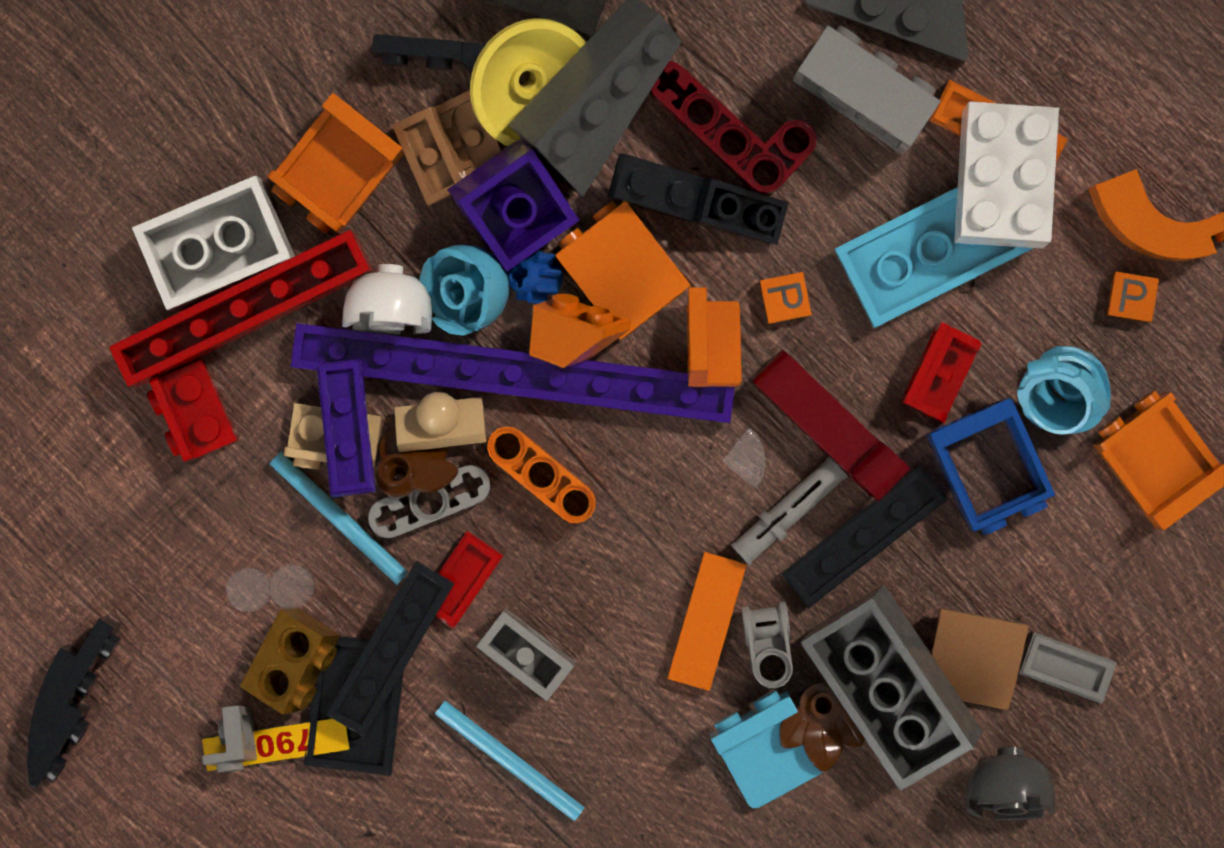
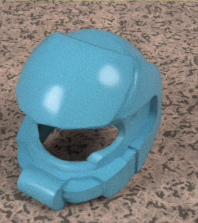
[1017,346,1111,435]

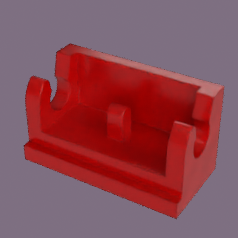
[899,322,982,423]

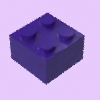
[447,139,580,272]

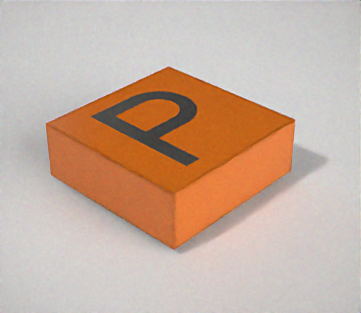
[1106,271,1159,323]
[759,272,812,324]

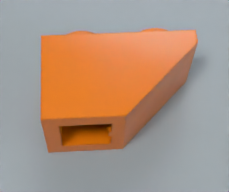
[529,294,631,368]

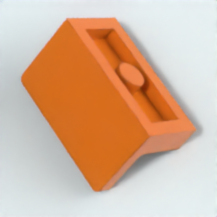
[687,287,742,387]

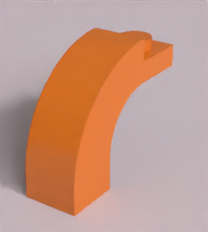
[1088,169,1224,261]

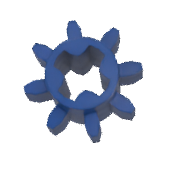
[508,250,563,304]

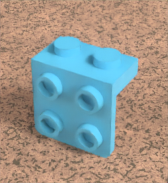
[709,690,823,808]

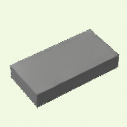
[1019,631,1117,704]

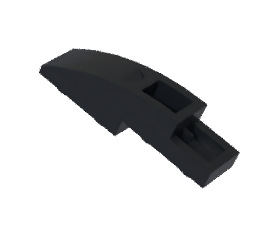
[607,153,789,245]
[27,616,122,789]

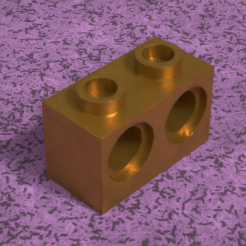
[240,608,340,714]

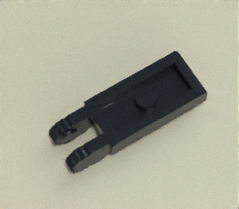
[372,34,485,73]

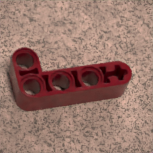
[649,61,817,195]
[752,349,911,502]

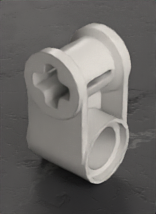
[741,601,793,688]

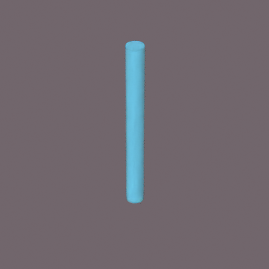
[270,451,409,585]
[435,700,585,821]

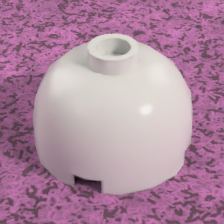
[342,264,432,335]

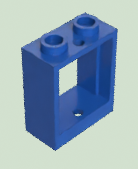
[926,397,1055,535]

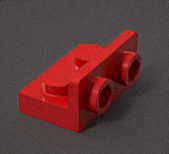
[147,359,239,462]

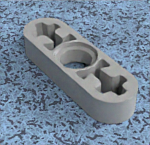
[368,465,491,538]

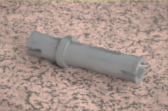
[731,457,848,565]

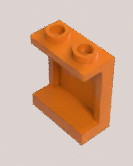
[267,92,405,234]
[555,201,691,341]
[1093,390,1224,531]

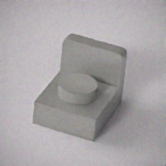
[202,705,257,773]

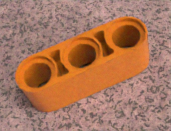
[487,426,596,523]

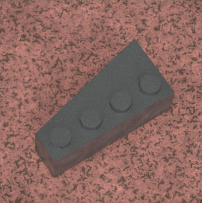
[509,0,682,197]

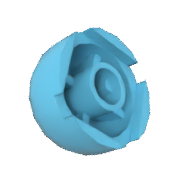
[419,244,509,336]

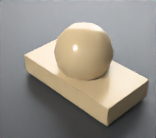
[394,392,487,453]

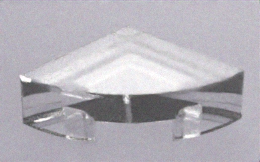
[722,427,766,489]

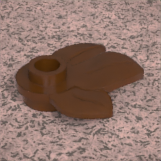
[376,425,459,497]
[779,683,865,772]

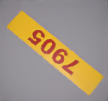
[202,719,350,771]

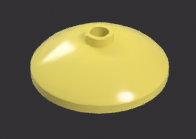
[470,18,586,147]

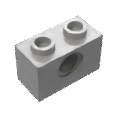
[476,608,575,701]

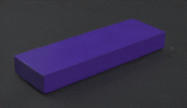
[316,359,376,498]

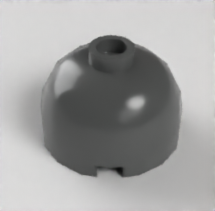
[966,747,1055,821]

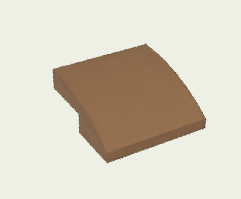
[392,90,505,206]
[929,608,1029,710]

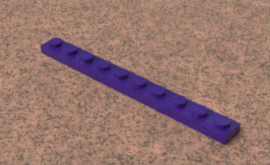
[291,323,735,423]

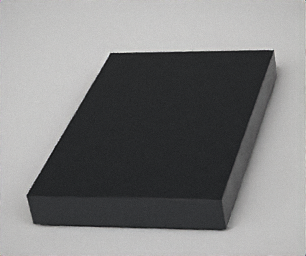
[304,635,405,776]

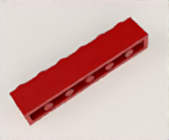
[109,230,375,388]

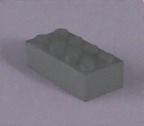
[800,584,983,791]

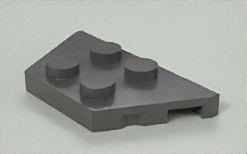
[806,0,968,64]

